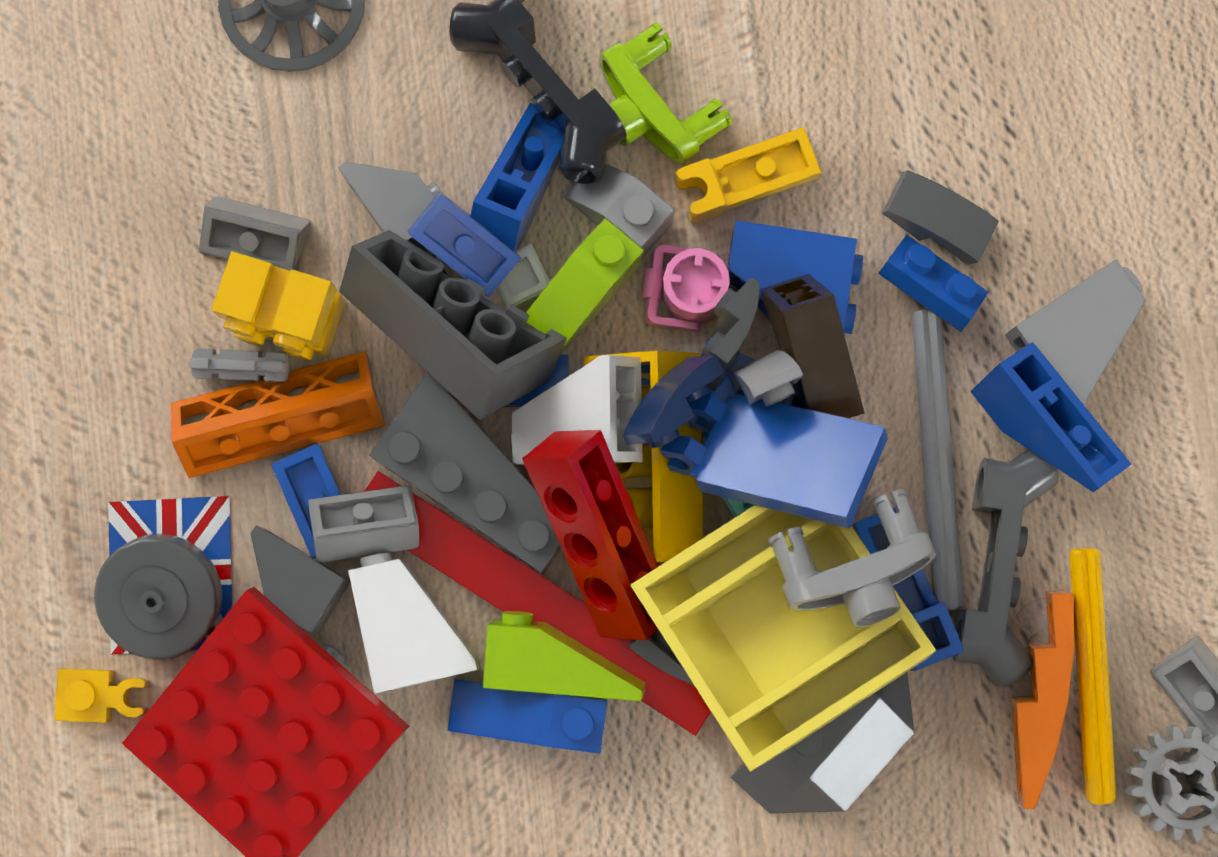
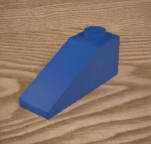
[470,103,564,252]
[970,342,1132,493]
[447,679,607,754]

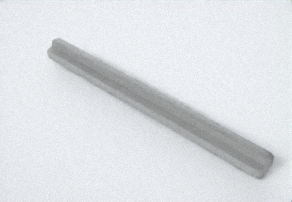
[912,309,964,610]

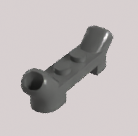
[952,449,1059,687]

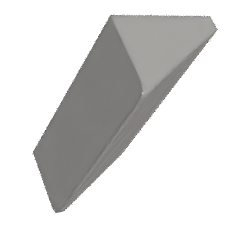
[199,197,310,271]
[308,485,420,562]
[1150,635,1218,751]

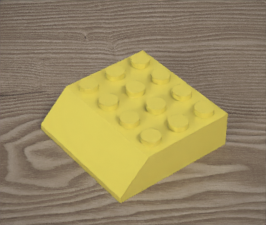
[630,505,936,772]

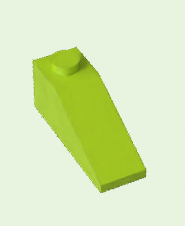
[526,218,644,355]
[483,611,646,701]

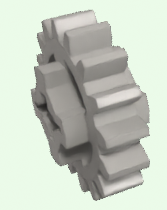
[1124,725,1218,841]

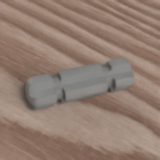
[189,349,290,383]

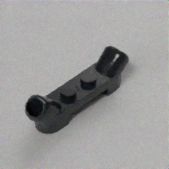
[449,0,627,184]

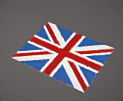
[108,496,232,655]

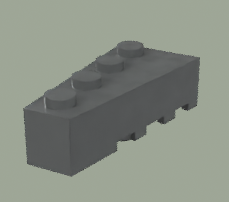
[339,230,567,420]
[369,372,561,575]

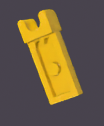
[674,127,822,223]

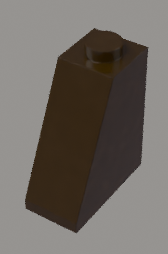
[760,274,865,419]

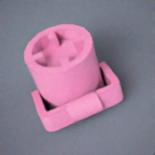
[641,245,730,332]

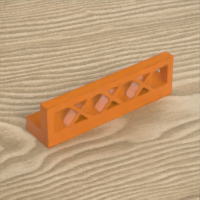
[171,351,385,478]

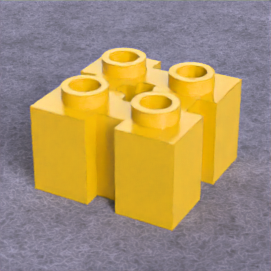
[211,251,346,361]

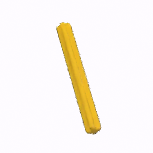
[1069,547,1117,805]

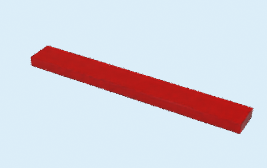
[364,471,711,736]

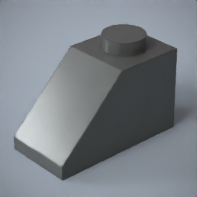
[250,525,351,634]

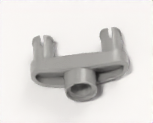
[769,489,936,627]

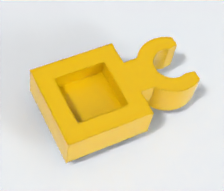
[54,668,150,723]

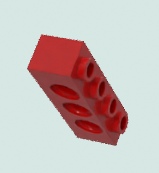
[522,430,658,641]

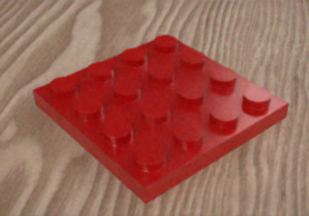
[122,587,410,857]

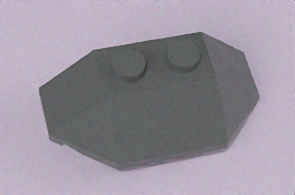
[730,672,914,813]

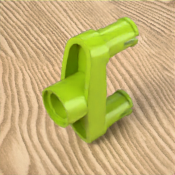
[600,22,732,164]

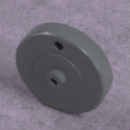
[94,534,223,660]

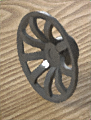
[218,0,365,72]

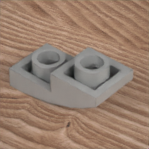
[728,350,803,407]

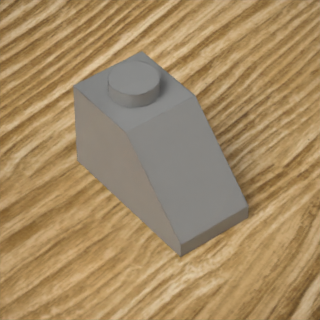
[338,162,443,248]
[565,163,675,260]

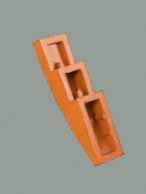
[1011,590,1074,810]

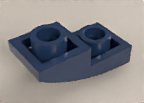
[622,354,725,448]

